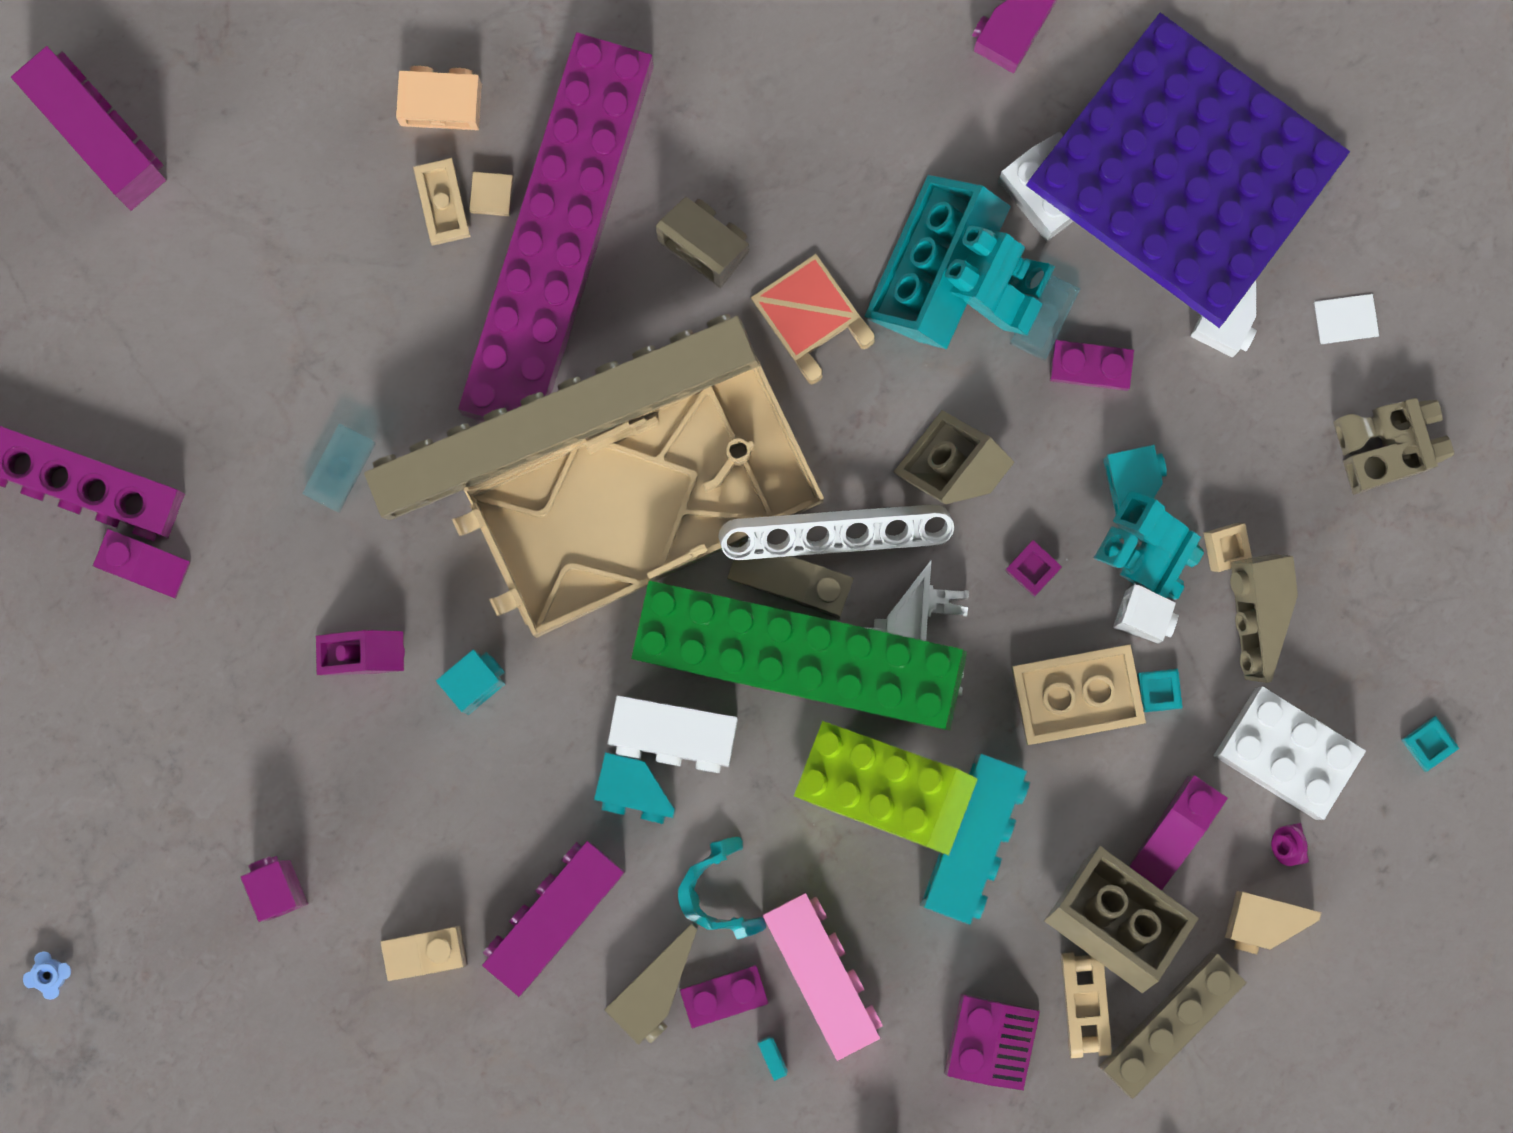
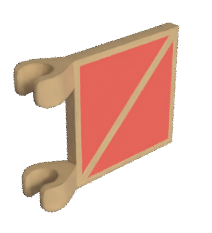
[751,254,875,385]

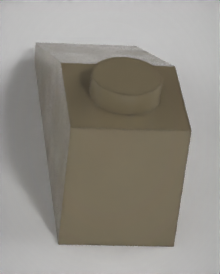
[727,541,854,619]
[605,923,698,1045]

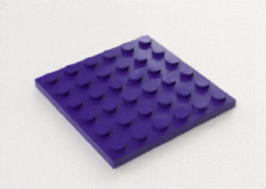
[1026,12,1350,329]

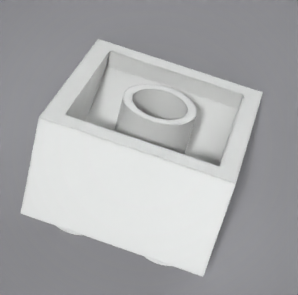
[998,132,1073,242]

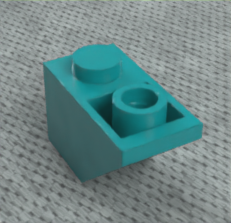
[594,752,676,824]

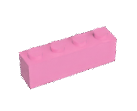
[763,893,883,1061]

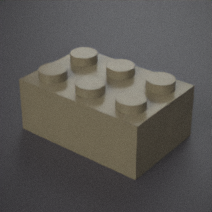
[1044,846,1199,993]

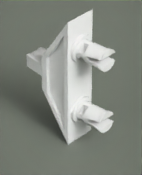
[864,559,969,696]

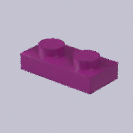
[1050,340,1134,391]
[680,965,769,1029]

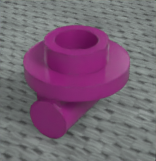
[1271,823,1309,866]

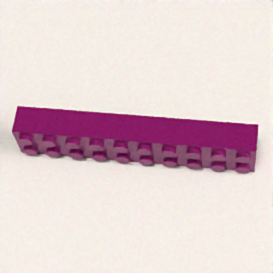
[458,32,654,422]

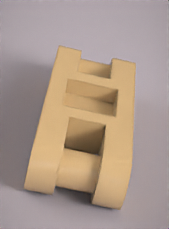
[1061,952,1112,1058]

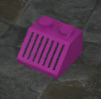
[944,994,1040,1091]

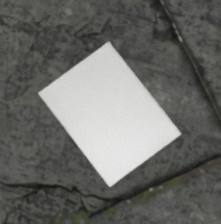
[1314,294,1379,344]

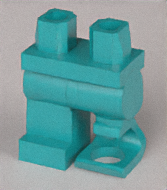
[945,226,1055,335]
[1093,490,1205,600]

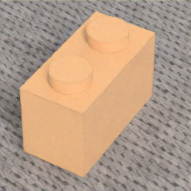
[396,66,482,130]

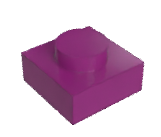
[1005,540,1062,597]

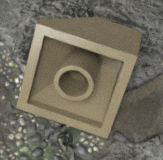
[894,410,1014,504]

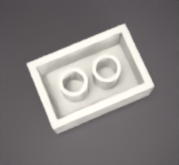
[1214,686,1366,820]
[608,696,738,773]

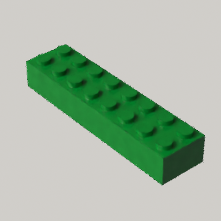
[631,580,968,731]

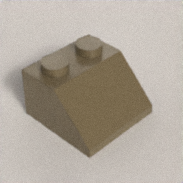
[656,197,749,289]

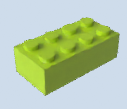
[794,721,978,855]

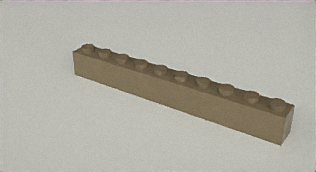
[363,314,760,520]

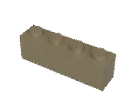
[1098,952,1247,1099]

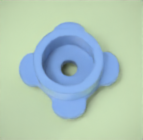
[23,952,71,999]

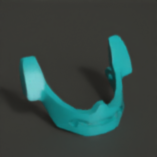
[678,837,766,939]

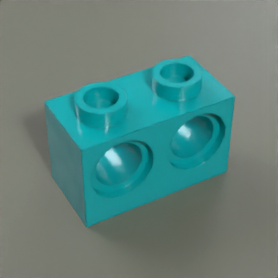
[436,650,506,715]

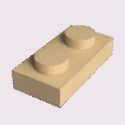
[413,158,471,246]

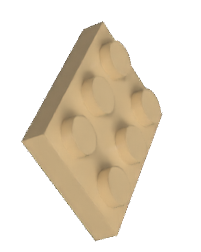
[1011,644,1146,746]

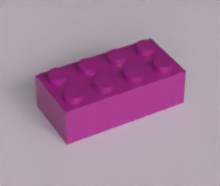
[11,46,167,211]

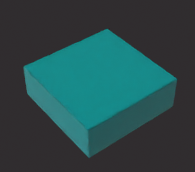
[1137,669,1183,713]
[1401,716,1460,772]
[757,1035,788,1081]

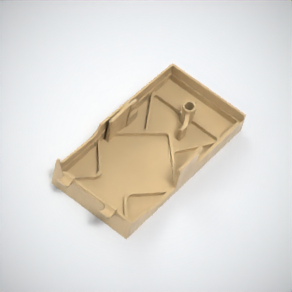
[452,359,824,638]

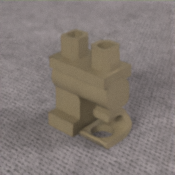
[1333,397,1454,495]

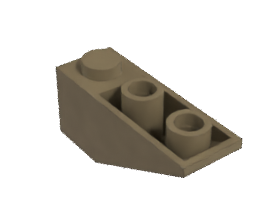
[1230,554,1298,683]

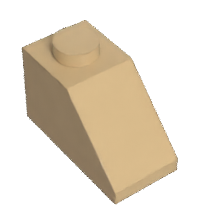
[1225,891,1321,954]
[380,926,467,981]

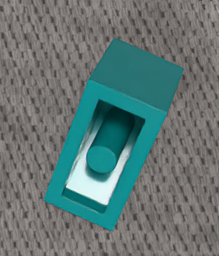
[1103,445,1167,531]

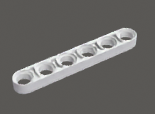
[718,504,954,560]

